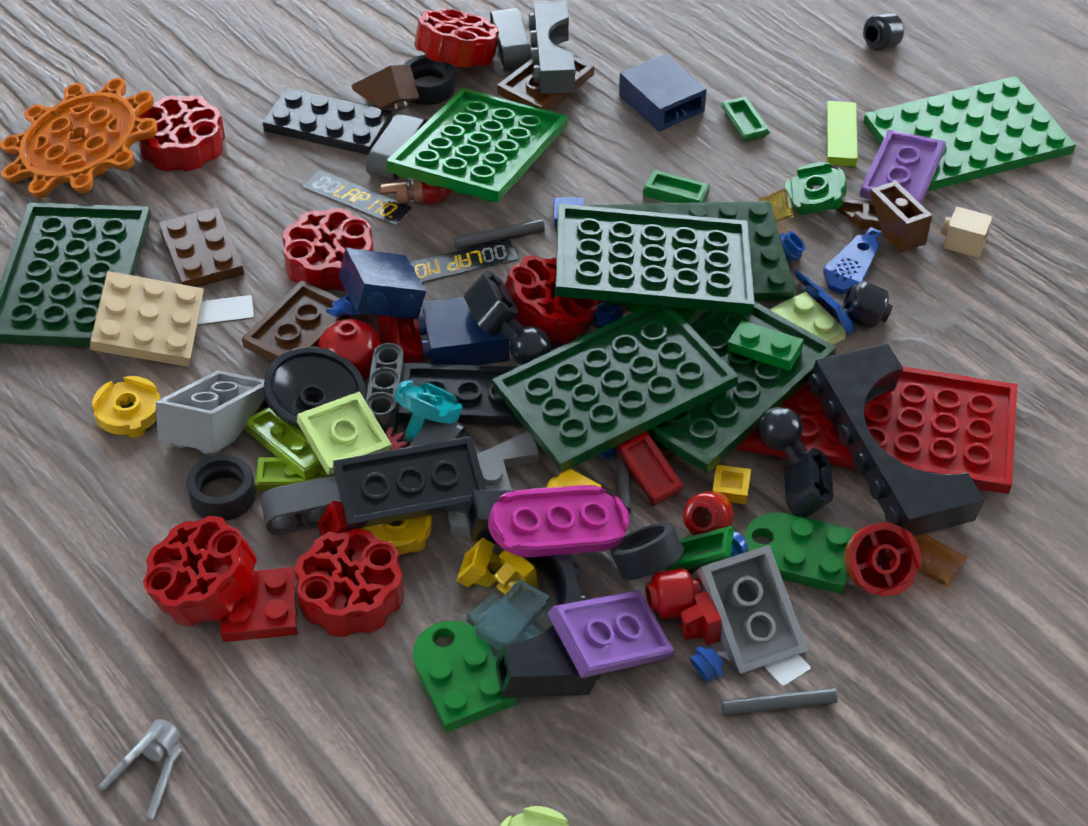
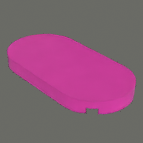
[488,485,630,557]

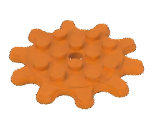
[0,78,157,199]

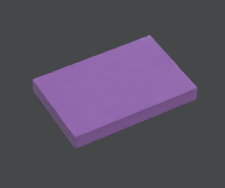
[860,130,946,204]
[548,590,675,678]

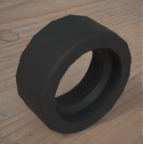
[404,55,455,105]
[186,454,256,521]
[610,522,684,580]

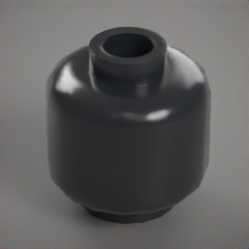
[863,12,904,51]
[842,281,893,328]

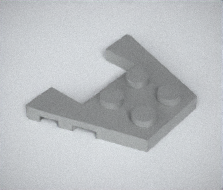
[446,431,539,536]

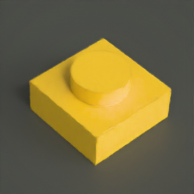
[713,465,751,505]

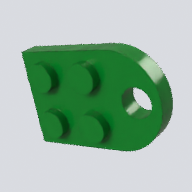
[744,512,858,594]
[413,621,516,733]

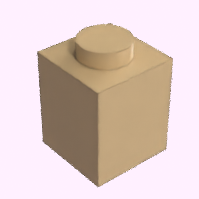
[941,206,993,258]

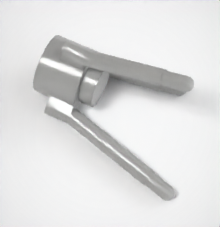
[99,719,182,821]

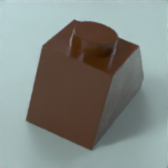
[351,65,419,111]
[870,181,933,253]

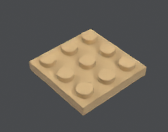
[90,271,204,367]

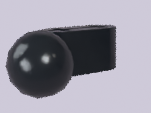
[463,271,551,365]
[759,407,833,518]

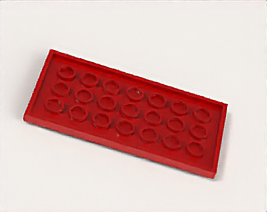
[735,366,1018,494]

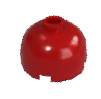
[318,319,381,381]
[844,522,922,596]

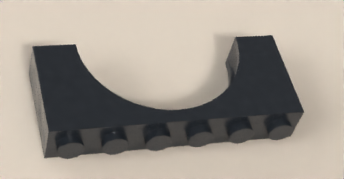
[809,344,985,537]
[466,490,601,698]

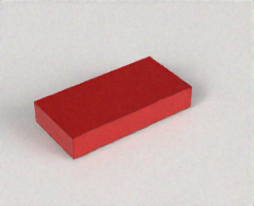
[616,431,684,506]

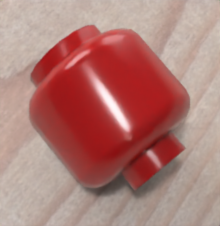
[683,491,734,535]
[645,568,702,620]

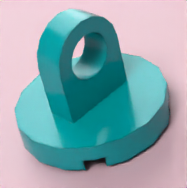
[394,380,463,443]

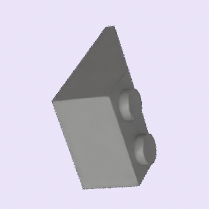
[155,370,265,454]
[692,545,808,675]

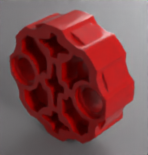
[414,9,499,67]
[138,95,225,171]
[282,208,374,291]
[504,255,599,345]
[143,516,257,627]
[294,529,404,637]

